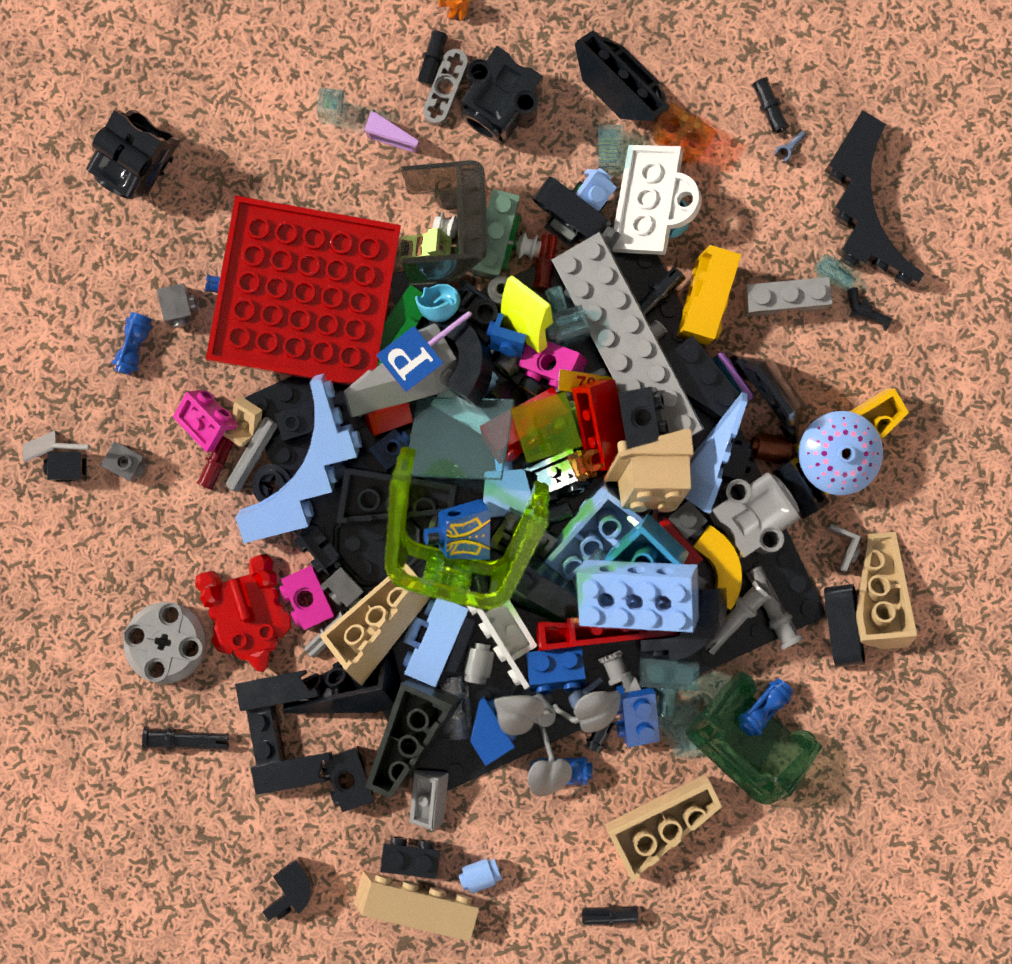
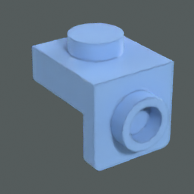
[575,168,617,211]

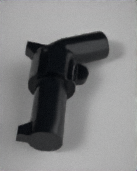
[847,287,892,331]

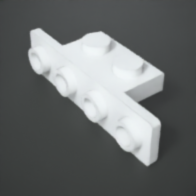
[464,589,537,690]

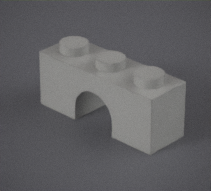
[742,277,832,317]

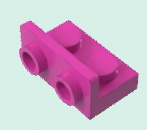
[173,390,238,452]

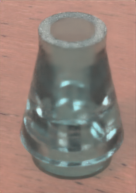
[813,253,856,291]

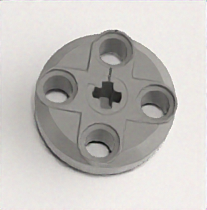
[123,602,207,684]

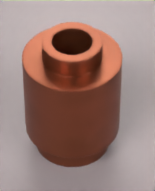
[750,432,792,464]

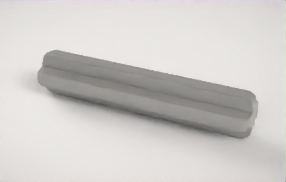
[226,417,278,492]

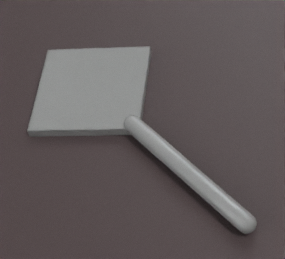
[23,430,91,463]

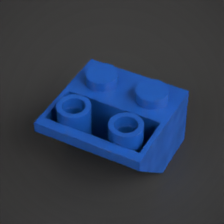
[470,696,516,766]

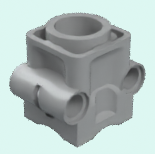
[707,472,800,558]

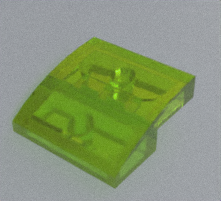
[510,392,583,463]

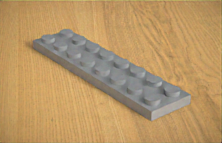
[552,232,705,436]

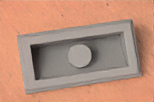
[409,770,449,831]

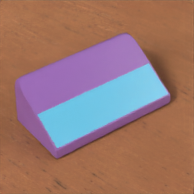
[712,352,755,402]

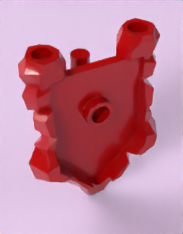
[195,554,291,672]

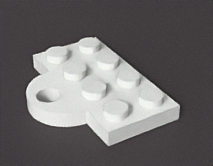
[612,145,702,255]

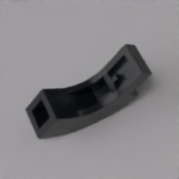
[427,319,493,408]
[640,588,727,661]

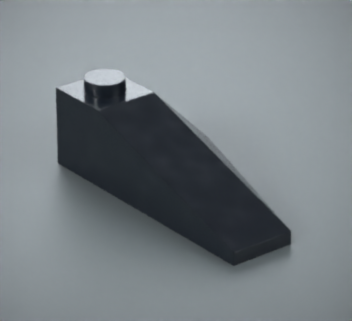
[283,649,400,713]

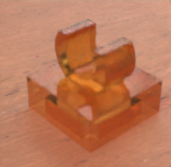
[567,449,605,482]

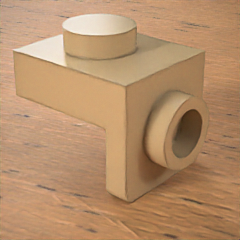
[223,396,262,447]

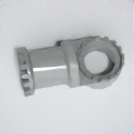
[598,650,641,693]

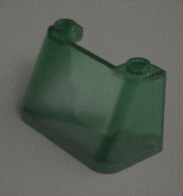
[685,671,823,805]

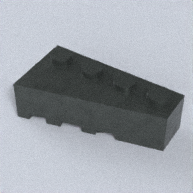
[365,678,463,798]

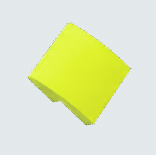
[501,276,553,353]

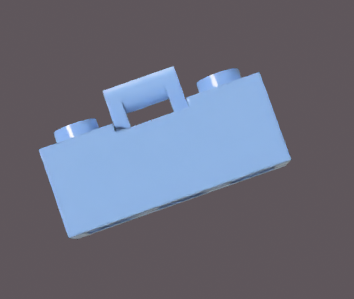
[402,596,469,687]

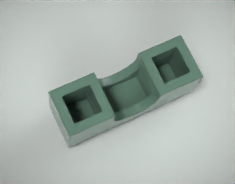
[472,189,520,280]

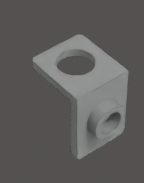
[825,524,861,572]

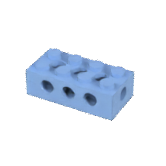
[576,560,699,632]

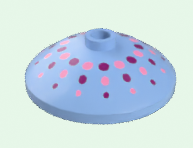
[799,411,883,495]

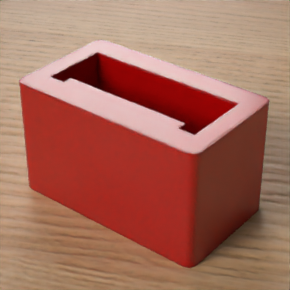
[363,402,413,436]

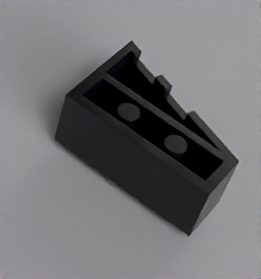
[666,335,740,421]

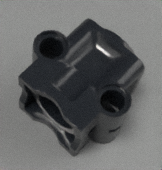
[460,46,543,143]
[86,110,181,199]

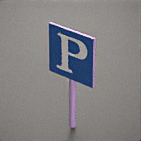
[376,311,472,392]

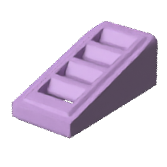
[365,111,420,153]

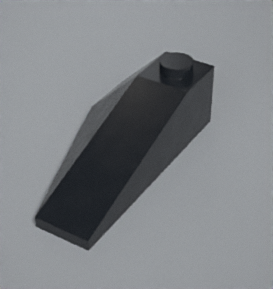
[492,548,579,623]

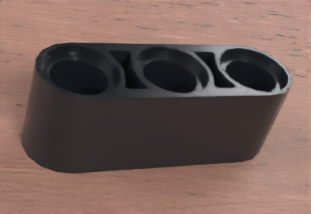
[532,176,612,241]
[824,584,865,667]

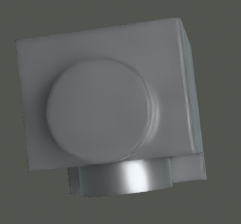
[320,567,365,609]

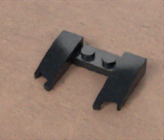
[235,670,333,795]

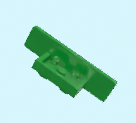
[377,285,423,367]

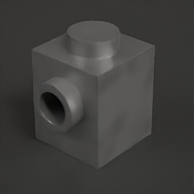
[157,283,198,328]
[100,441,148,483]

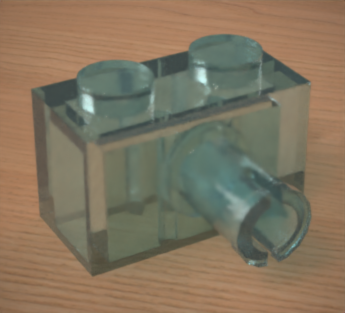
[545,286,590,347]
[638,657,700,717]

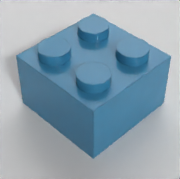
[604,513,689,564]

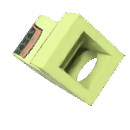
[399,228,452,265]

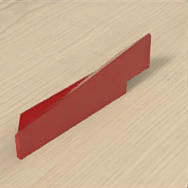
[536,617,677,651]

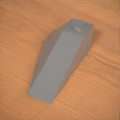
[343,323,457,417]

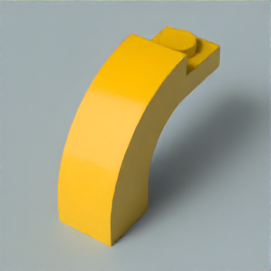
[692,525,742,610]

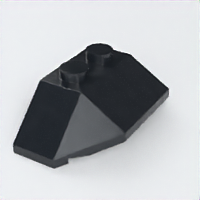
[575,30,670,121]

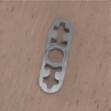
[423,49,468,126]

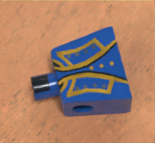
[424,499,490,560]

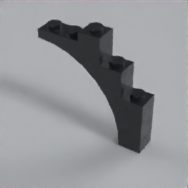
[824,110,924,288]

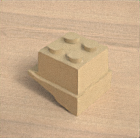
[604,429,693,512]

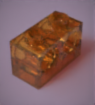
[651,102,717,164]

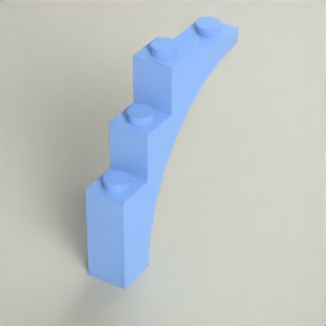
[235,373,362,543]

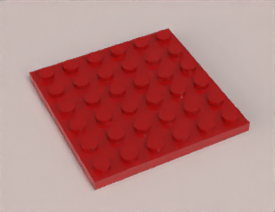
[206,195,401,386]

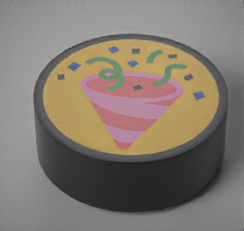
[518,376,546,397]

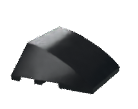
[729,355,805,445]

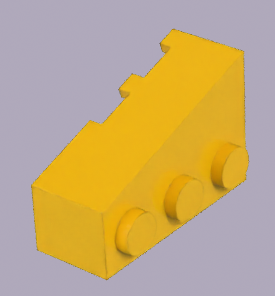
[677,245,742,346]

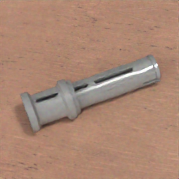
[746,566,804,650]
[706,579,774,655]

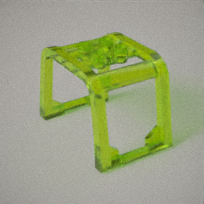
[385,447,550,610]

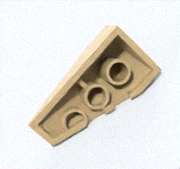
[856,532,917,649]

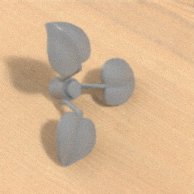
[494,691,620,797]

